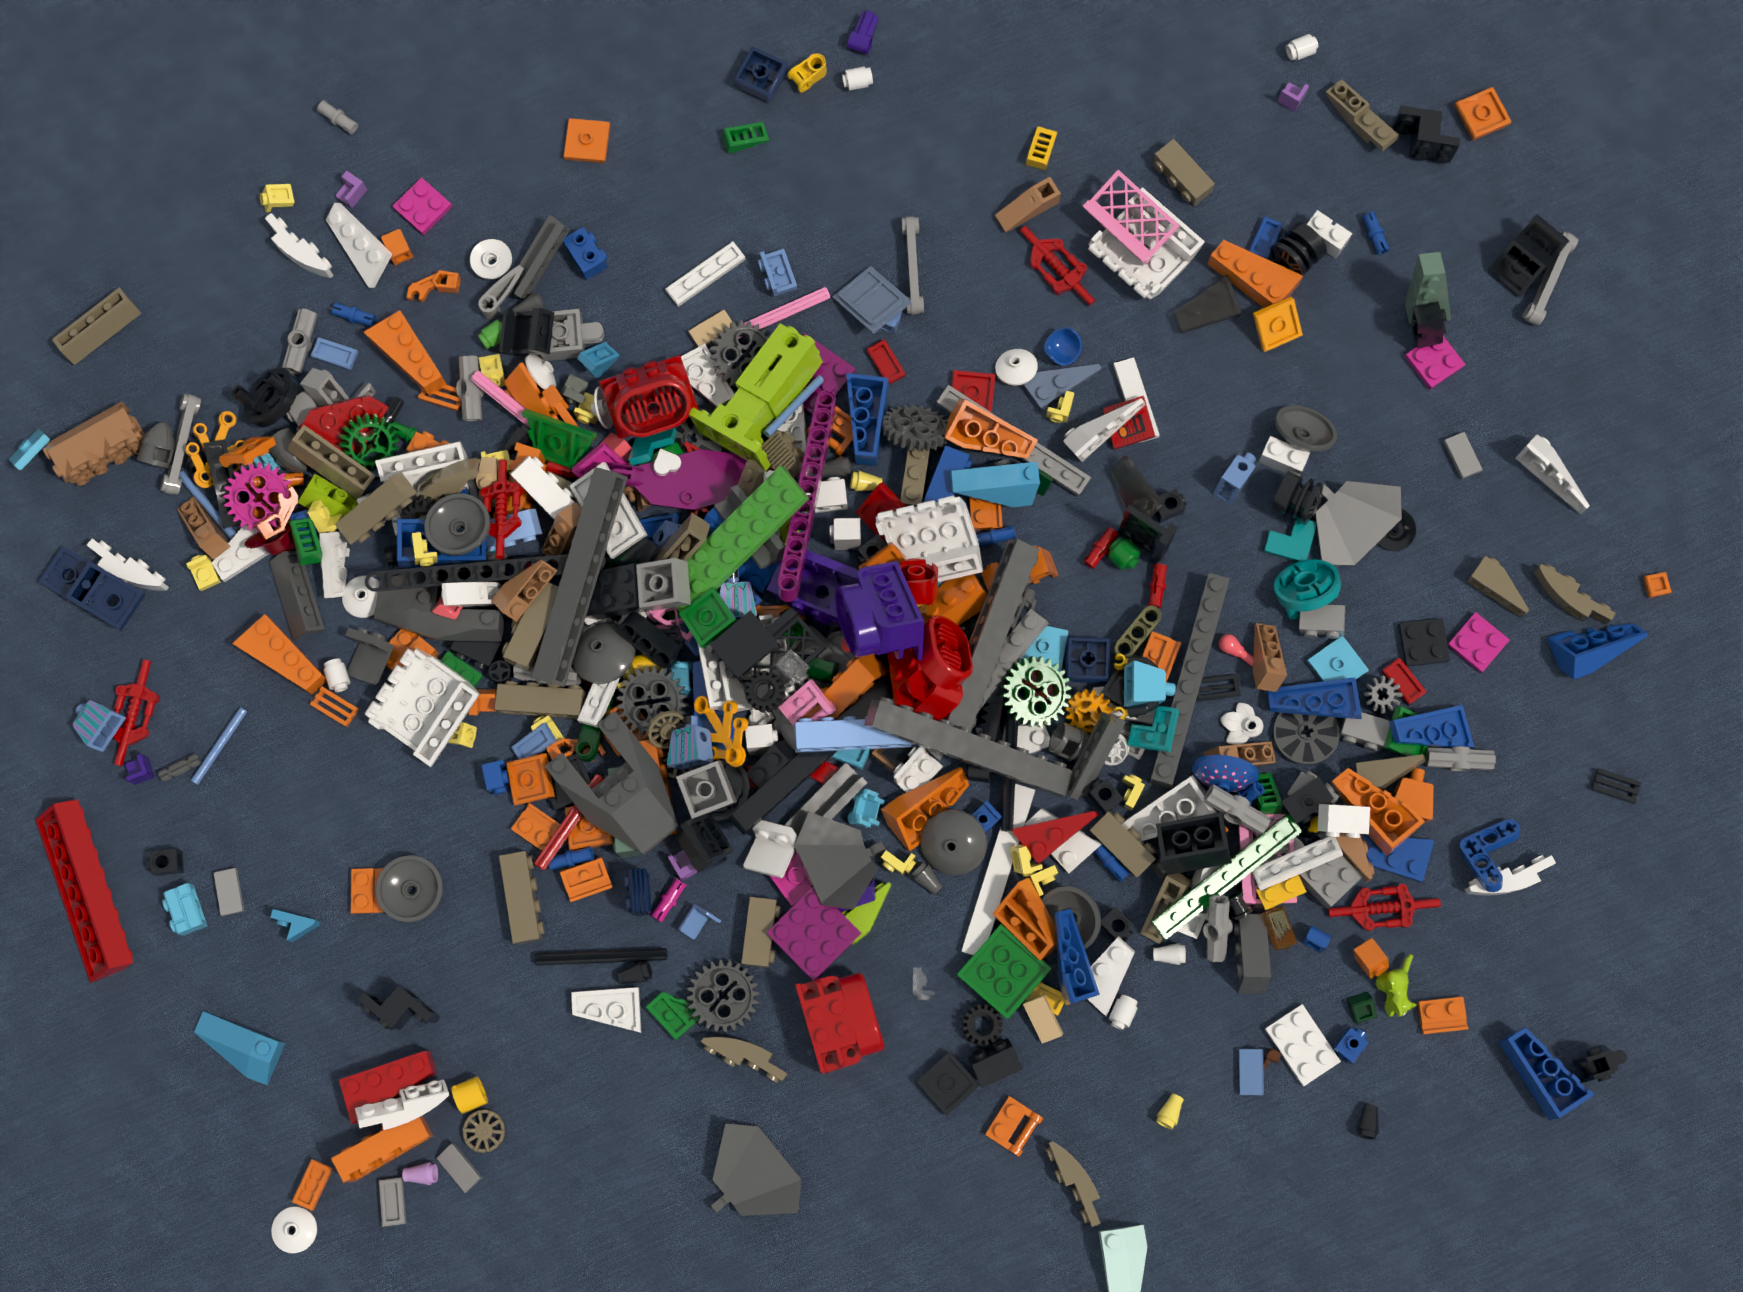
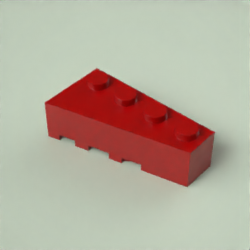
[339,1051,437,1124]

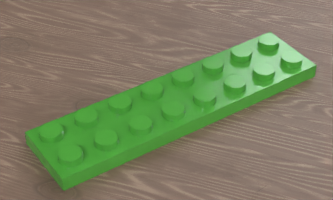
[676,465,809,612]

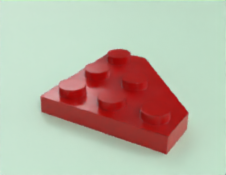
[298,395,388,454]

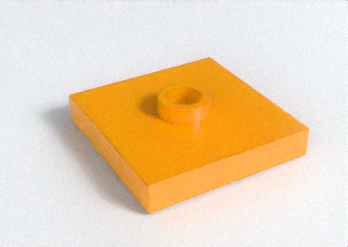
[1253,297,1303,352]

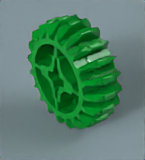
[340,413,399,471]

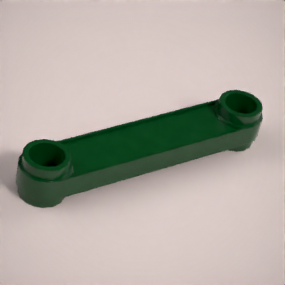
[576,677,621,762]

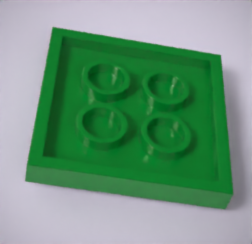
[957,924,1052,1020]

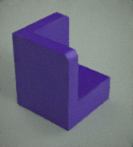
[125,754,155,785]

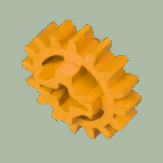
[1066,689,1114,733]

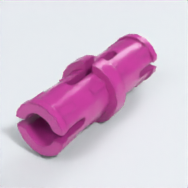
[651,878,687,922]

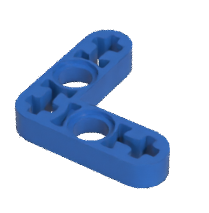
[1460,819,1520,892]

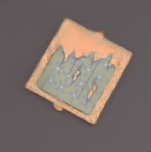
[1261,907,1298,950]

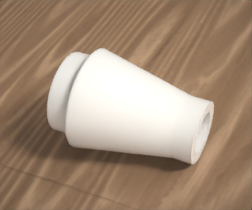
[1153,943,1186,965]

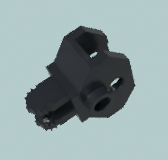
[1572,1047,1627,1083]

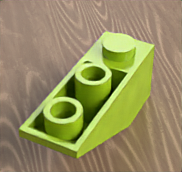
[298,474,358,517]
[842,882,891,946]

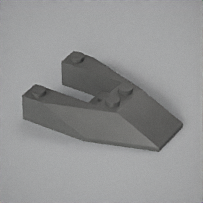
[374,553,511,642]
[545,711,679,855]

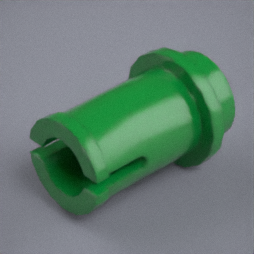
[391,421,419,443]

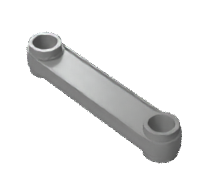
[902,216,924,315]
[1523,231,1578,326]
[160,394,201,495]

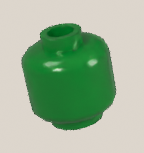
[1108,538,1141,570]

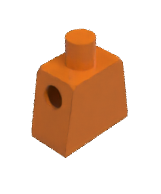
[1393,768,1434,823]

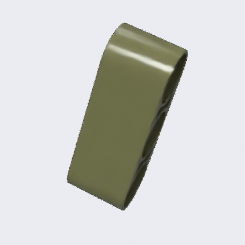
[1113,606,1161,662]

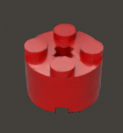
[900,558,938,605]

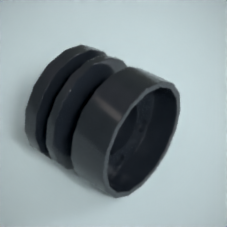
[1270,221,1327,276]
[1271,470,1324,525]

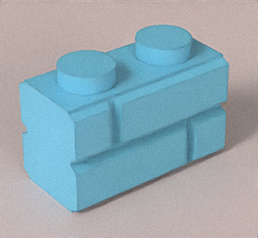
[162,883,208,936]

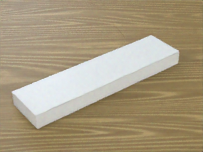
[665,241,746,307]
[1113,358,1160,443]
[1252,836,1343,891]

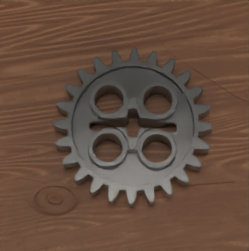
[709,320,771,390]
[881,404,948,452]
[617,666,688,737]
[687,960,759,1034]

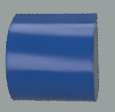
[1301,925,1331,953]

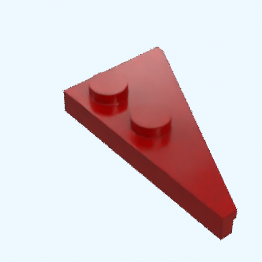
[1012,811,1099,864]

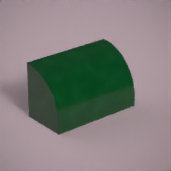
[790,655,839,684]

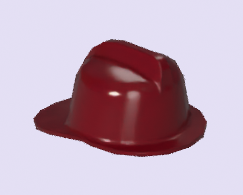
[244,523,295,555]

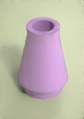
[402,1162,438,1185]

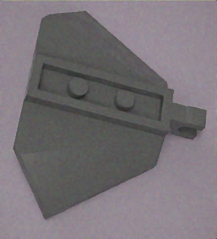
[794,812,885,910]
[711,1123,802,1216]

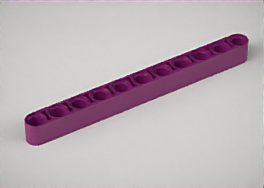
[778,390,836,602]

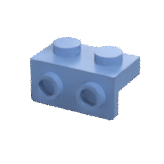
[757,249,798,296]

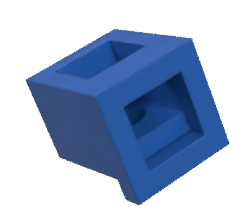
[482,760,509,795]
[972,801,1002,833]
[1332,1027,1369,1064]

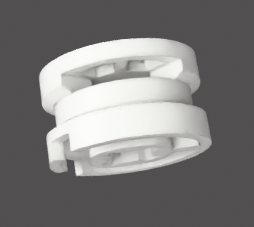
[1105,733,1130,765]

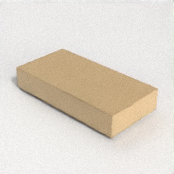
[689,310,732,347]
[1023,994,1063,1043]

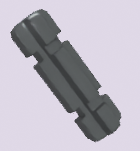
[158,754,201,782]

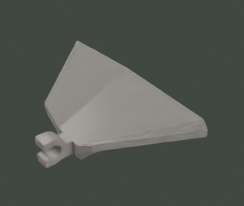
[1316,481,1402,565]

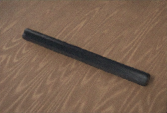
[1001,706,1018,832]
[535,948,668,966]

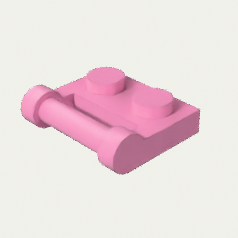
[778,680,836,727]

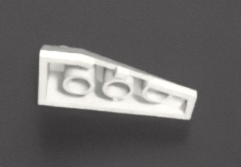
[1063,398,1146,462]
[1515,434,1590,514]
[1123,775,1217,841]

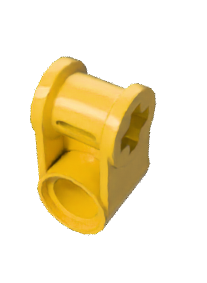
[787,53,827,93]

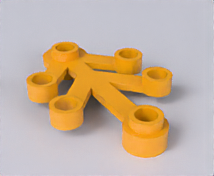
[185,411,245,488]
[694,696,748,767]

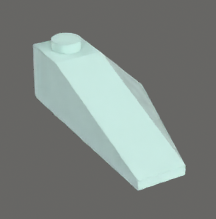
[1098,1224,1147,1292]

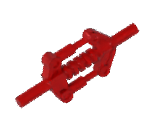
[1020,226,1096,306]
[480,459,524,559]
[113,660,160,766]
[1328,884,1441,931]

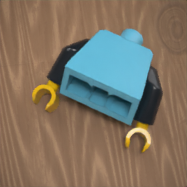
[1113,654,1176,720]

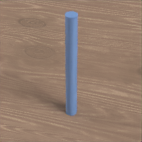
[764,375,824,438]
[179,471,237,539]
[191,707,247,785]

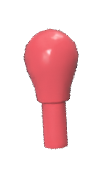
[1219,634,1253,666]

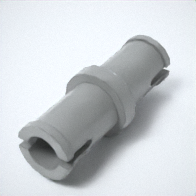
[317,100,358,134]

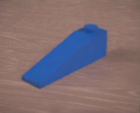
[397,519,486,568]
[1548,623,1648,680]
[1055,909,1100,1006]

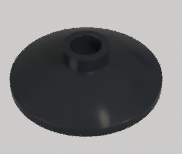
[1378,509,1417,551]

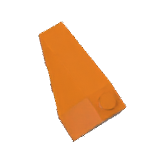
[504,362,558,420]
[944,398,1038,459]
[881,767,969,851]
[1331,768,1425,856]

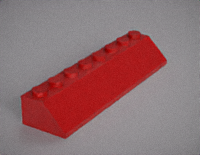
[35,799,133,983]

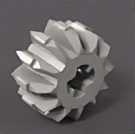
[1364,676,1403,713]

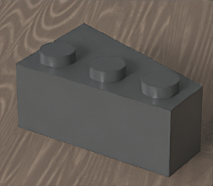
[1233,914,1271,994]

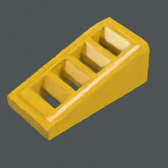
[1026,127,1057,171]

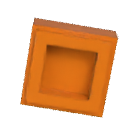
[1643,572,1672,598]

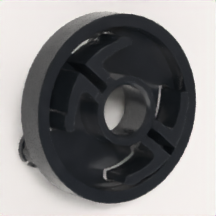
[231,367,299,428]
[687,754,750,822]

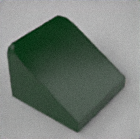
[1037,468,1053,496]
[1347,992,1377,1024]

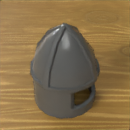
[137,421,175,468]
[269,428,307,473]
[1049,722,1090,761]

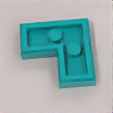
[628,428,677,465]
[1264,517,1317,562]
[1127,706,1180,753]

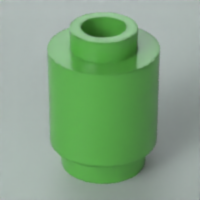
[477,320,503,349]

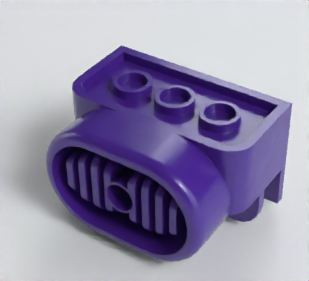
[767,549,859,627]
[835,561,924,660]

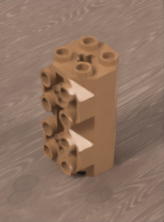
[43,401,145,486]

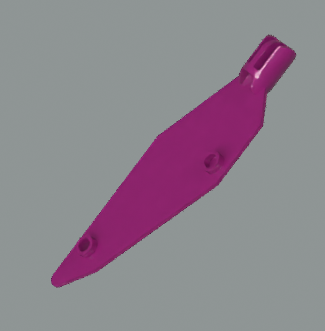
[610,449,801,510]

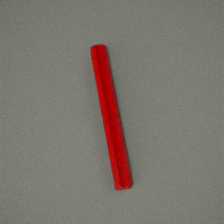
[534,774,604,870]

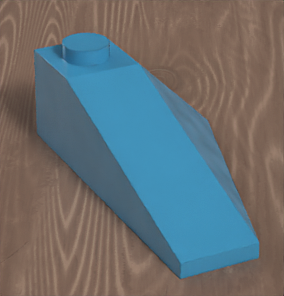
[949,462,1040,508]
[194,1011,285,1085]

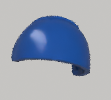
[1044,327,1082,365]

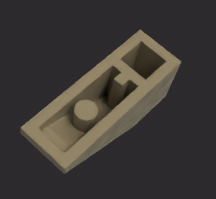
[1466,556,1529,618]
[1356,755,1425,789]
[1140,873,1193,944]

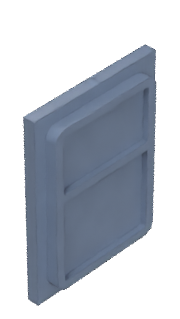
[833,266,912,334]

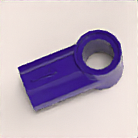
[847,11,879,55]

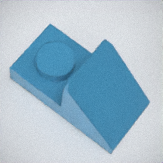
[577,342,620,378]
[270,909,320,942]

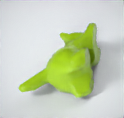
[1375,954,1416,1017]

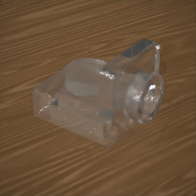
[775,649,810,687]
[912,967,935,1000]

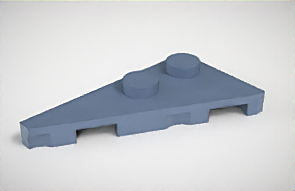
[1022,364,1102,411]

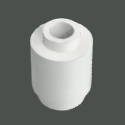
[1286,34,1318,61]
[842,66,873,91]
[323,659,351,692]
[1109,995,1138,1030]

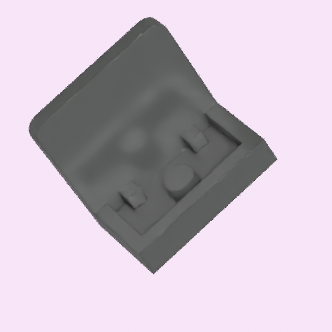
[345,627,394,685]

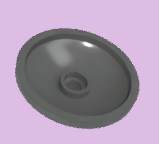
[1275,405,1337,452]
[424,494,490,555]
[572,622,636,684]
[921,810,987,876]
[376,855,443,922]
[1042,886,1101,949]

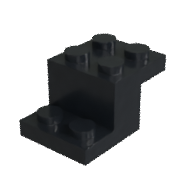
[1392,105,1461,164]
[1488,214,1570,297]
[675,813,733,873]
[358,985,441,1030]

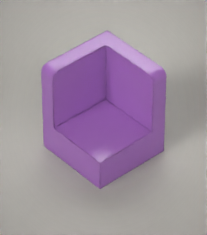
[1277,83,1309,112]
[336,170,367,208]
[668,850,697,881]

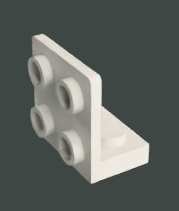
[893,746,943,793]
[743,820,798,878]

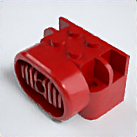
[599,355,699,438]
[888,615,973,721]
[796,972,885,1075]

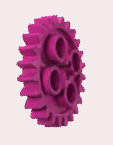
[223,462,295,532]

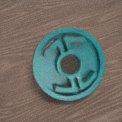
[1274,559,1341,620]

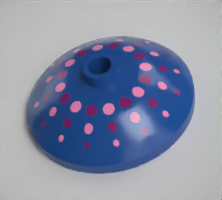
[1192,755,1259,793]

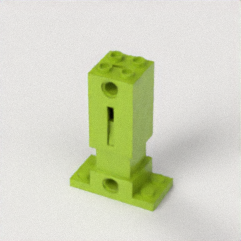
[689,324,823,472]

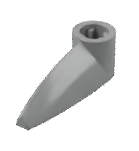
[478,265,524,320]

